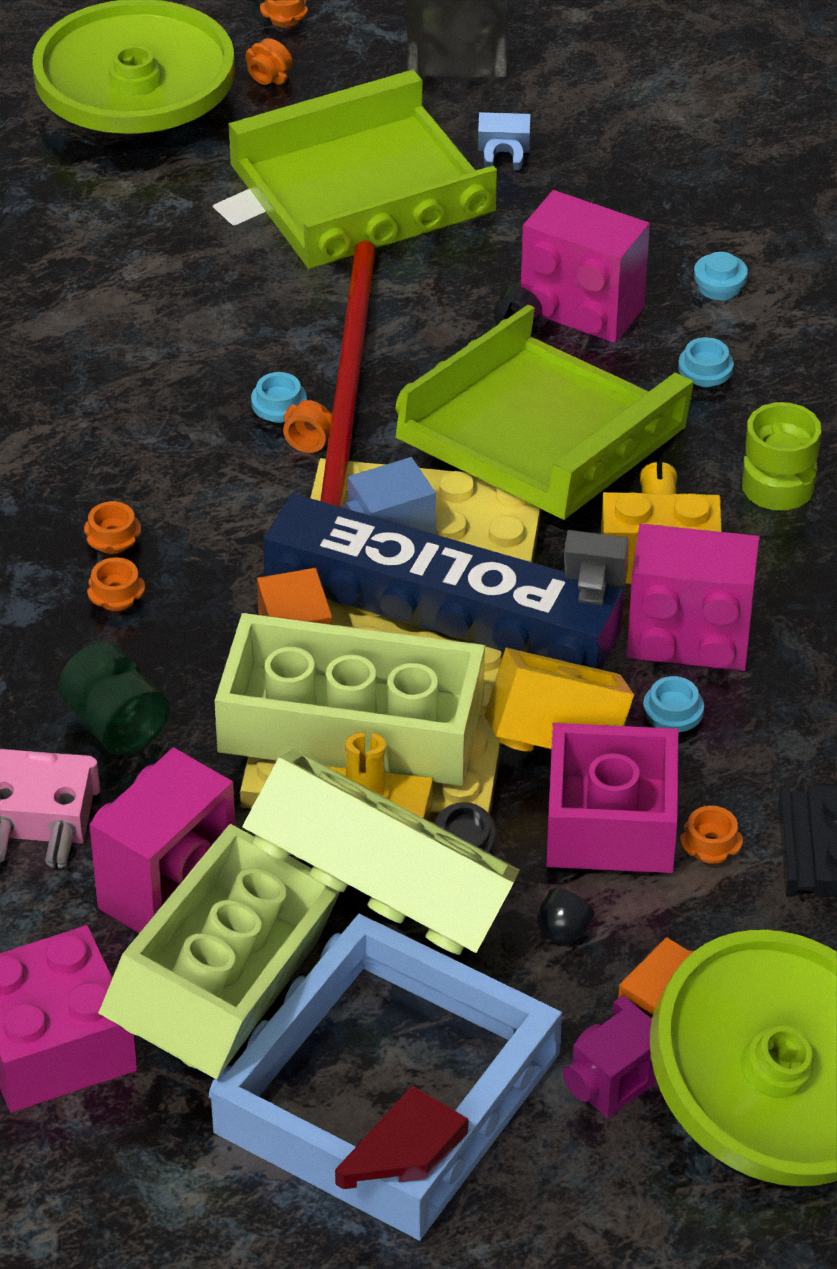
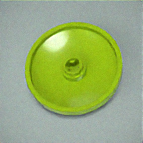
[33,0,235,134]
[650,930,837,1186]

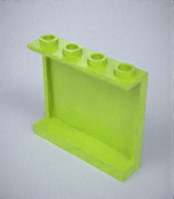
[229,69,497,269]
[395,305,694,520]

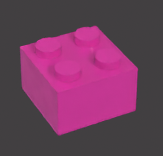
[521,190,650,343]
[627,524,759,671]
[546,723,678,873]
[89,747,235,933]
[0,925,137,1113]

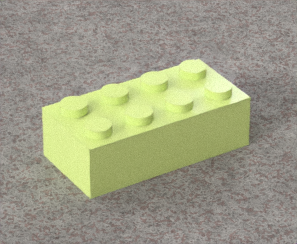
[215,613,485,786]
[242,749,520,955]
[98,824,340,1080]

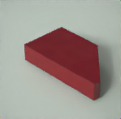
[335,1085,468,1189]

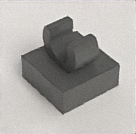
[564,530,628,606]

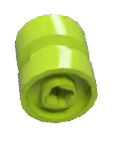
[742,402,821,510]

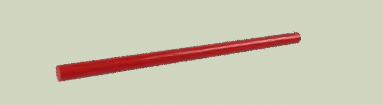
[320,241,376,507]

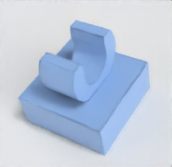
[478,112,530,170]

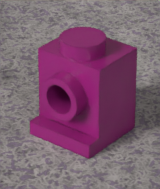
[563,995,657,1118]

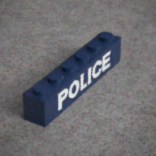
[263,493,624,670]

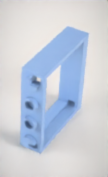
[209,914,562,1241]

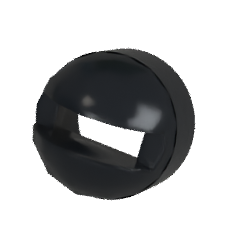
[494,286,542,326]
[538,888,595,944]

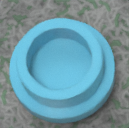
[694,252,748,300]
[678,337,734,387]
[251,372,307,423]
[643,676,704,732]

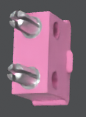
[0,749,101,869]

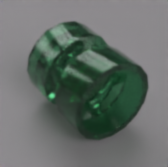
[58,641,170,755]

